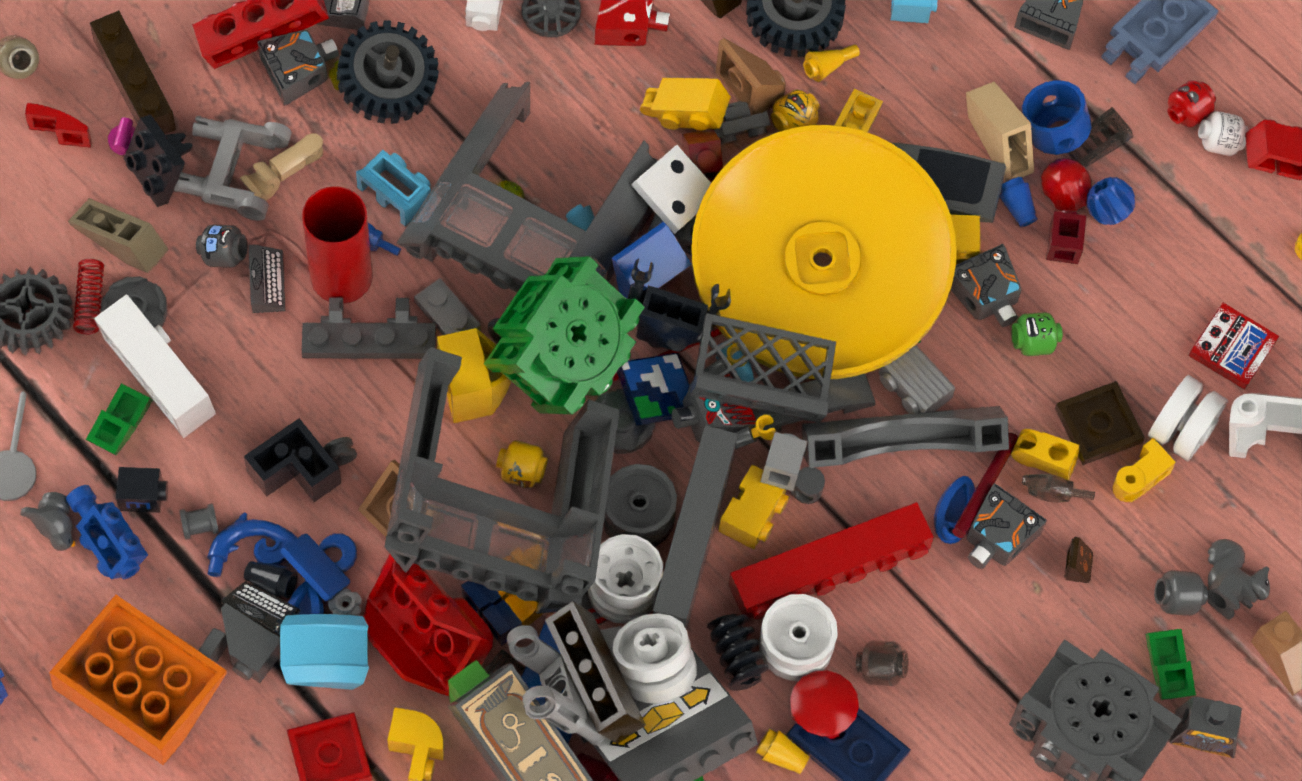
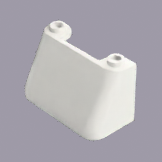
[1229,393,1302,458]

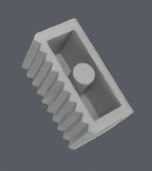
[879,345,955,414]

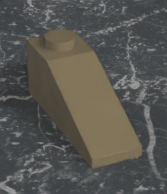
[68,198,169,273]

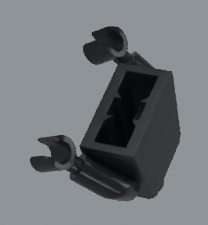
[627,259,731,352]

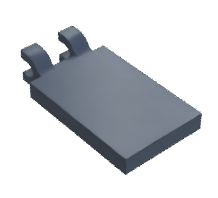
[1101,0,1218,84]

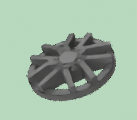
[522,0,581,38]

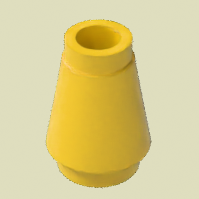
[756,728,810,774]

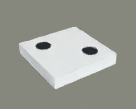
[631,145,711,234]

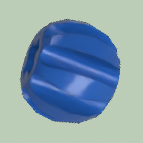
[1087,177,1135,225]

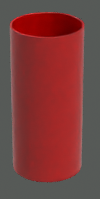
[302,186,373,304]

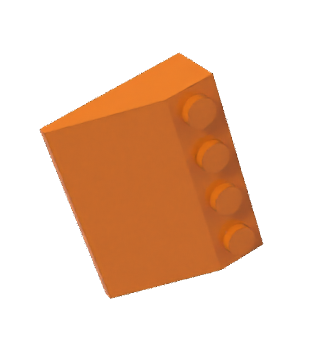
[49,595,227,765]

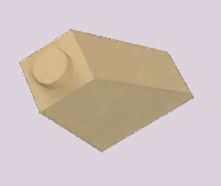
[966,82,1034,182]

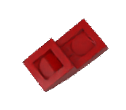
[25,103,92,148]

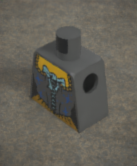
[1169,697,1242,758]

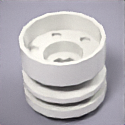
[588,534,663,624]

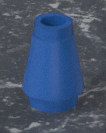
[999,177,1038,228]

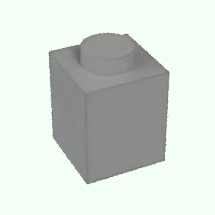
[760,432,807,491]

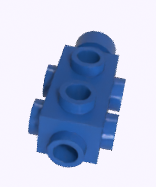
[66,485,148,579]

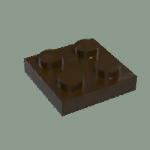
[1055,381,1145,465]

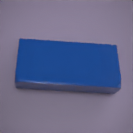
[280,534,350,601]

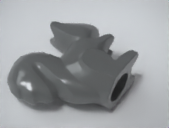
[1207,539,1270,620]

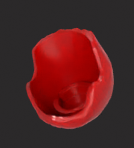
[1041,158,1092,211]

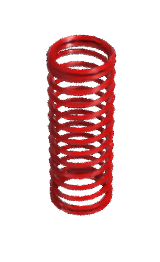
[73,259,105,335]

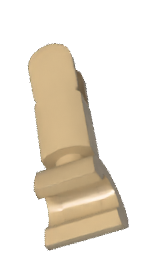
[240,134,323,201]

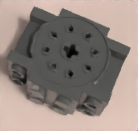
[1009,639,1182,781]

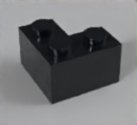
[244,418,341,502]

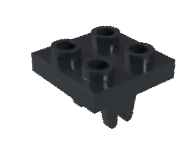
[124,114,193,207]

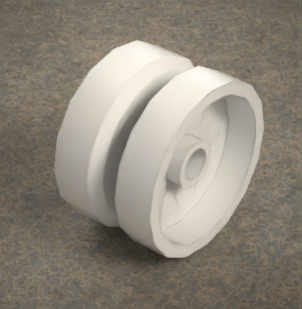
[1148,375,1228,462]
[759,594,838,681]
[613,613,697,704]

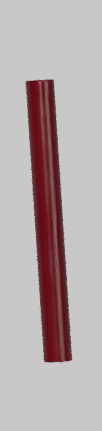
[952,433,1018,538]

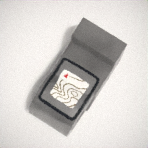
[317,0,370,29]

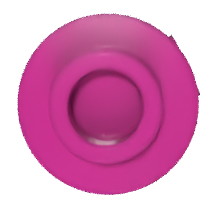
[108,117,136,155]

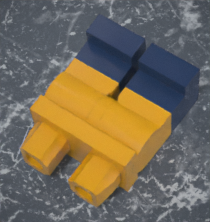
[461,545,545,646]

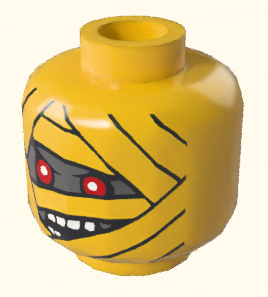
[771,89,820,132]

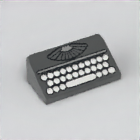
[248,245,286,313]

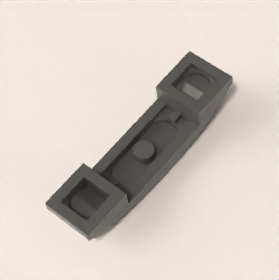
[752,374,876,438]

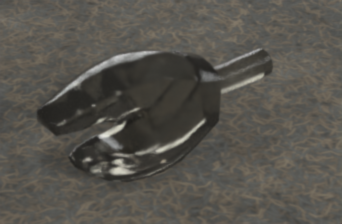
[1022,474,1095,503]

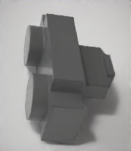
[709,101,771,145]

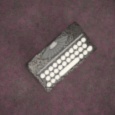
[221,581,300,637]

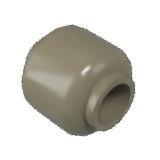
[0,35,39,79]

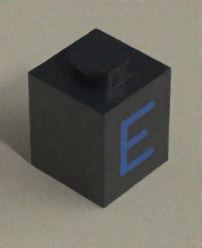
[116,467,168,513]

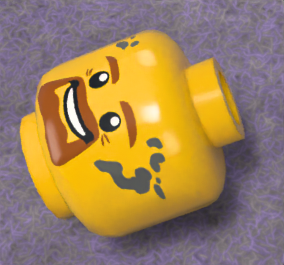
[496,440,548,489]

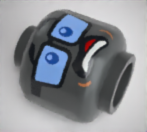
[196,224,248,268]

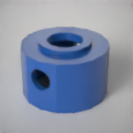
[1022,80,1092,155]

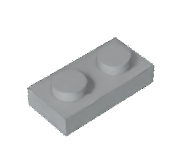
[414,278,481,335]

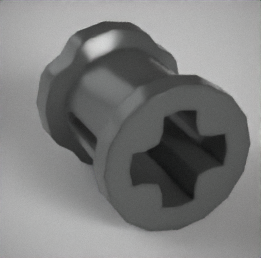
[179,503,219,540]

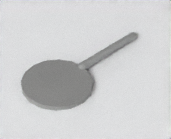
[0,391,36,501]

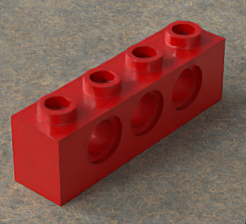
[192,0,329,69]

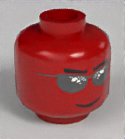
[1167,80,1216,128]

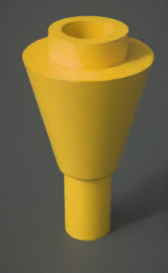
[803,44,860,82]

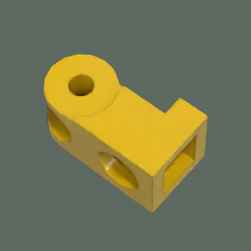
[1011,429,1079,484]
[1112,438,1176,502]

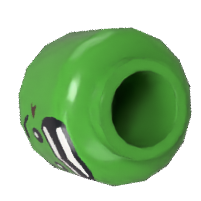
[1011,312,1063,356]

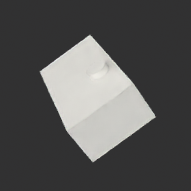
[94,294,216,438]

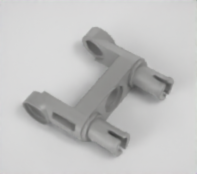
[174,116,292,221]
[507,625,605,745]

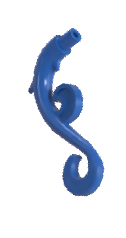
[207,512,357,577]

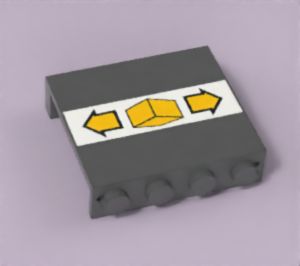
[577,648,758,781]

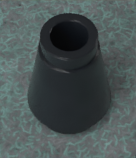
[244,561,298,599]

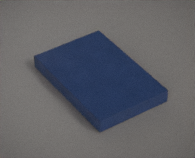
[786,708,911,781]

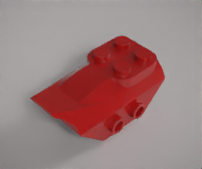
[364,554,493,696]

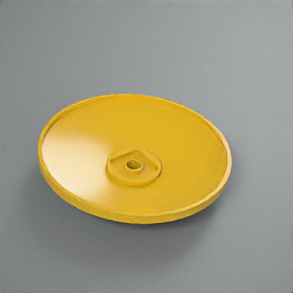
[691,125,957,379]

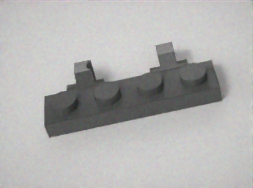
[302,298,436,359]

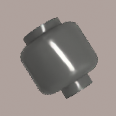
[1154,570,1208,616]

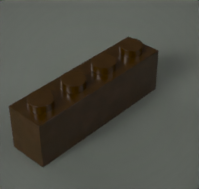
[90,10,176,134]
[545,601,646,744]

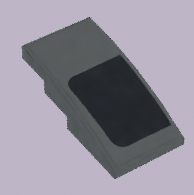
[892,143,1006,223]

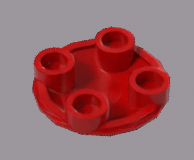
[790,670,859,739]

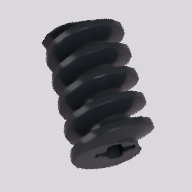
[707,614,769,691]

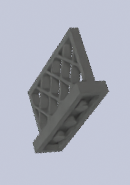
[690,313,836,423]

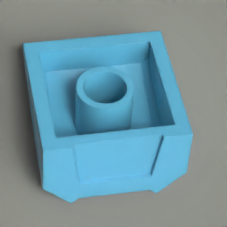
[280,614,369,690]

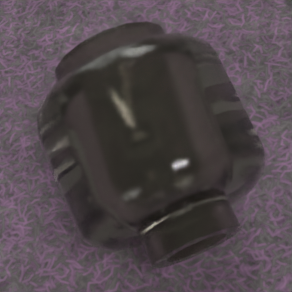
[856,640,909,686]

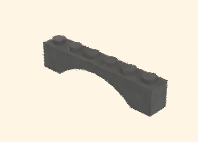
[802,406,1009,468]

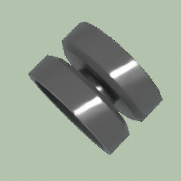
[603,464,677,547]

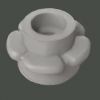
[328,588,362,616]

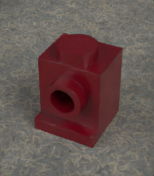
[1046,210,1086,264]

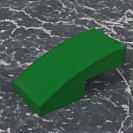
[86,383,153,455]
[1145,629,1196,700]

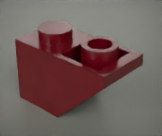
[682,129,723,183]

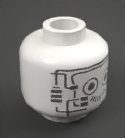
[1198,111,1249,156]

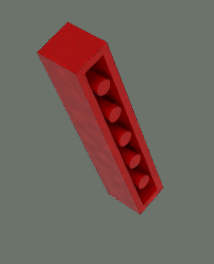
[728,502,934,620]

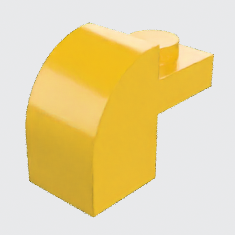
[387,707,444,781]

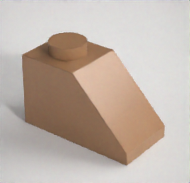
[1251,611,1302,696]

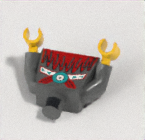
[672,343,777,449]

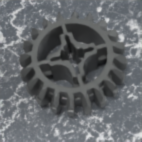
[0,267,74,356]

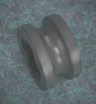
[324,437,357,466]

